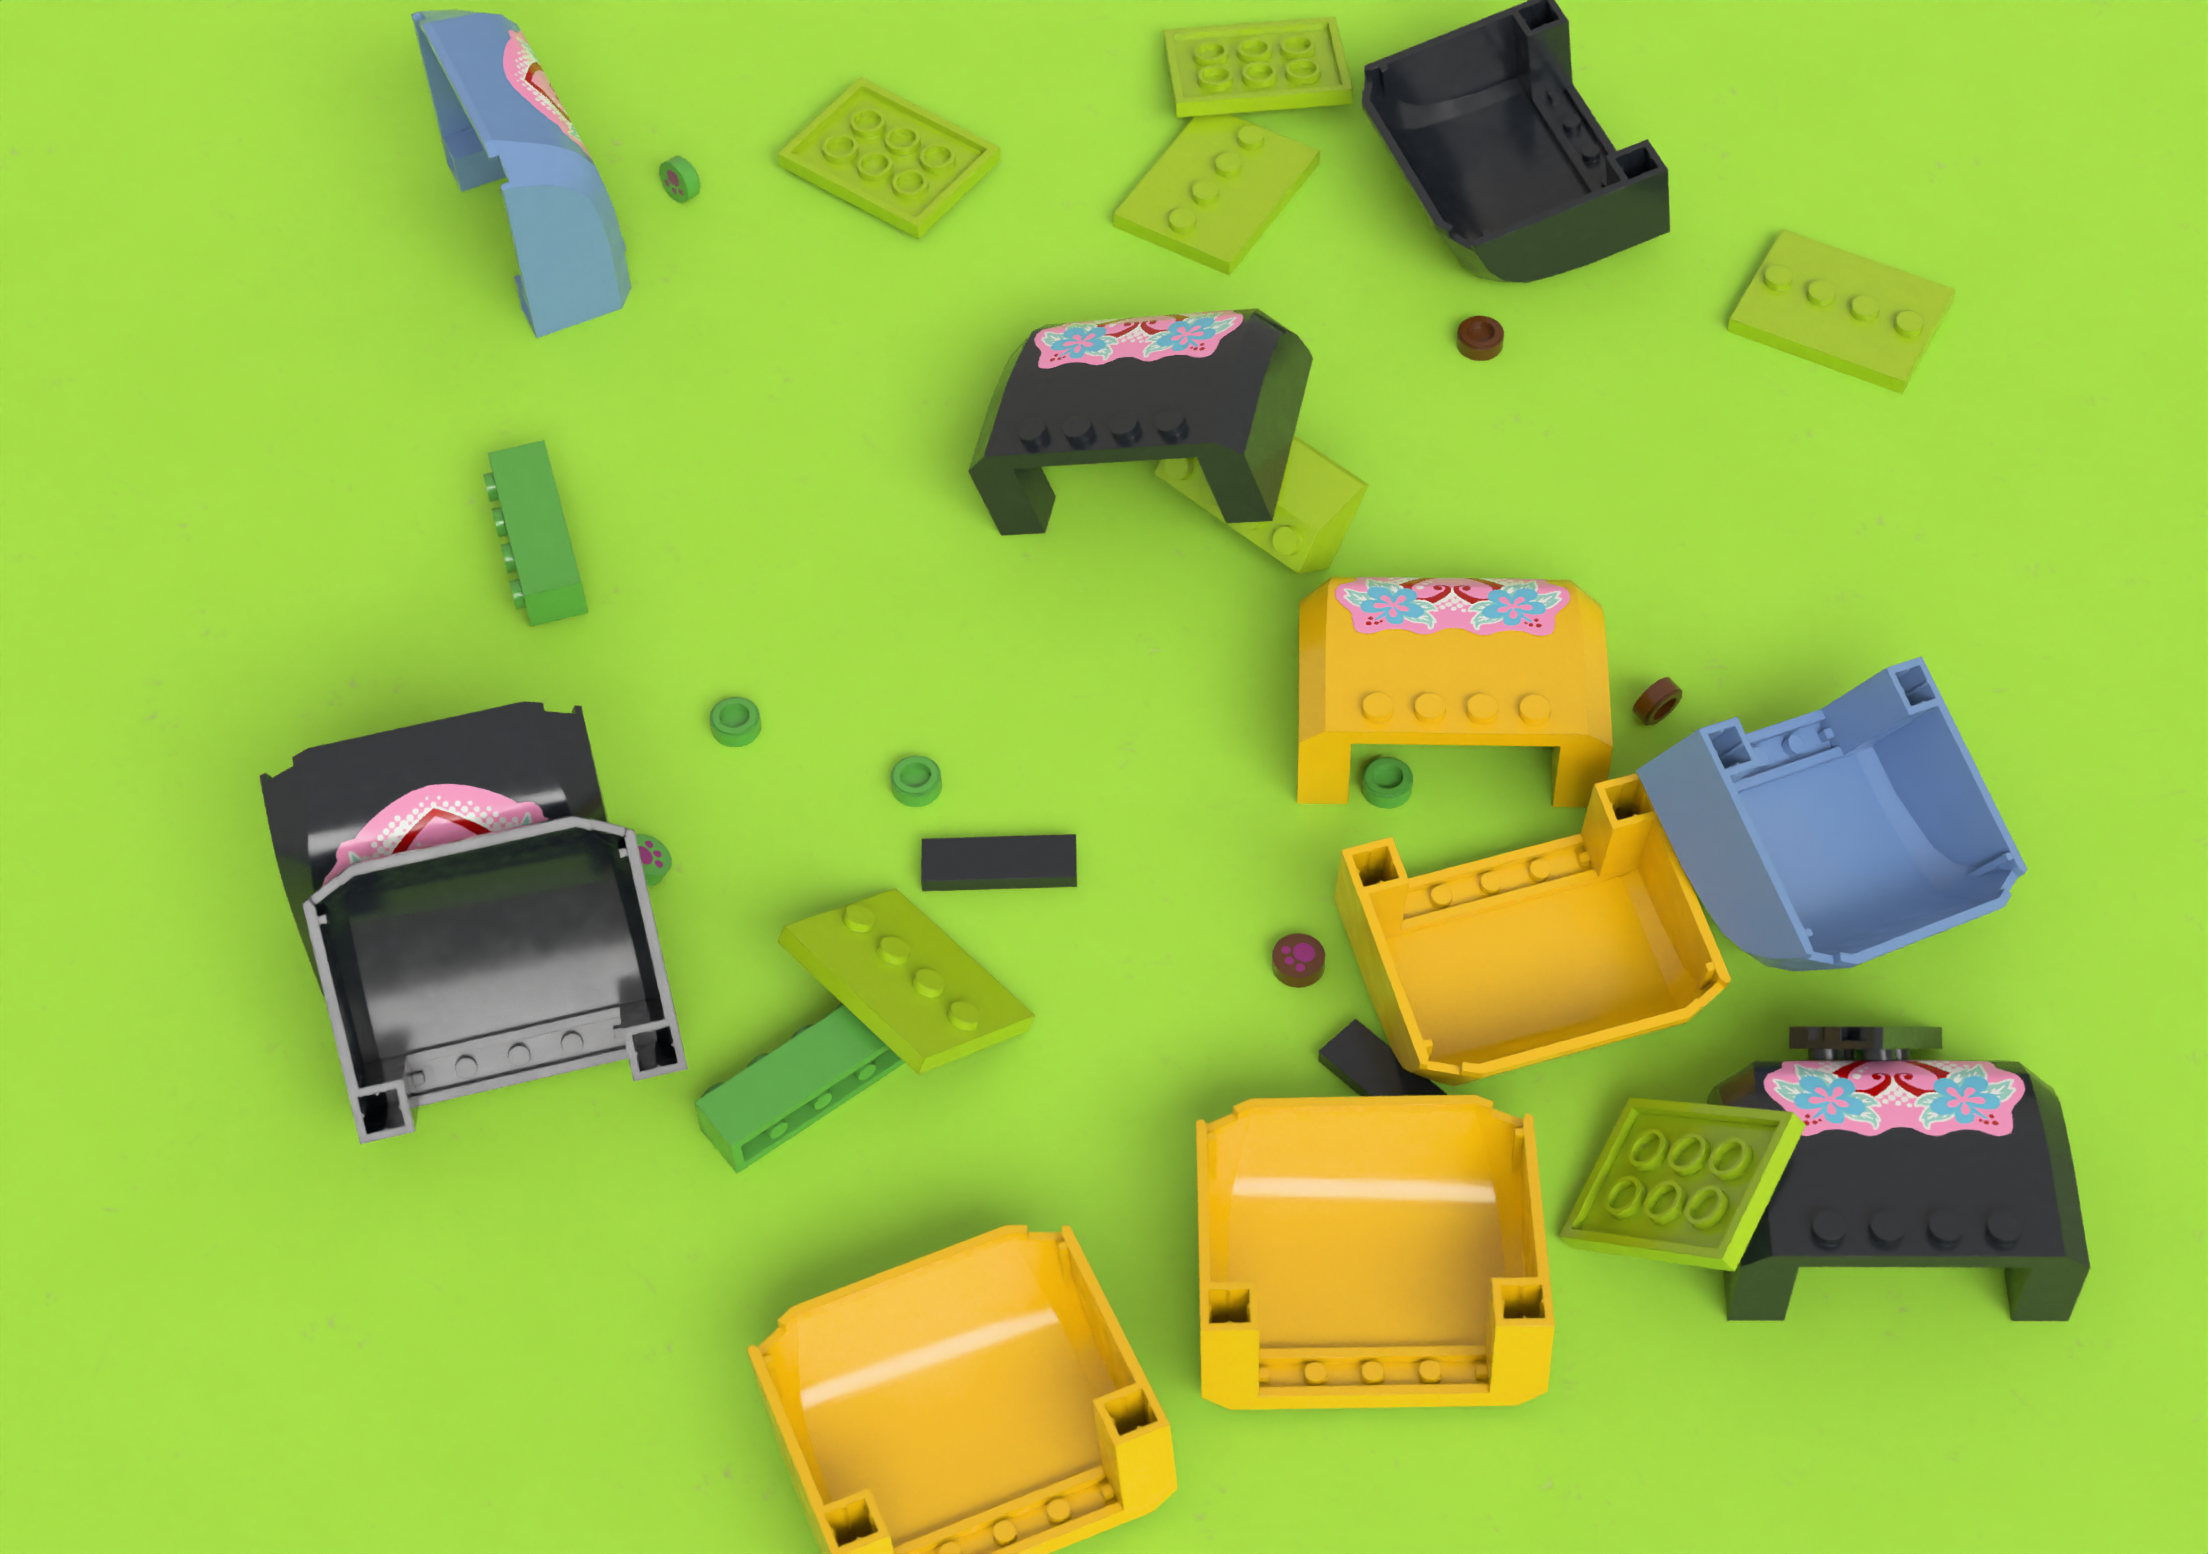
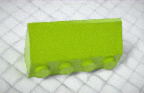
[1154,435,1369,574]

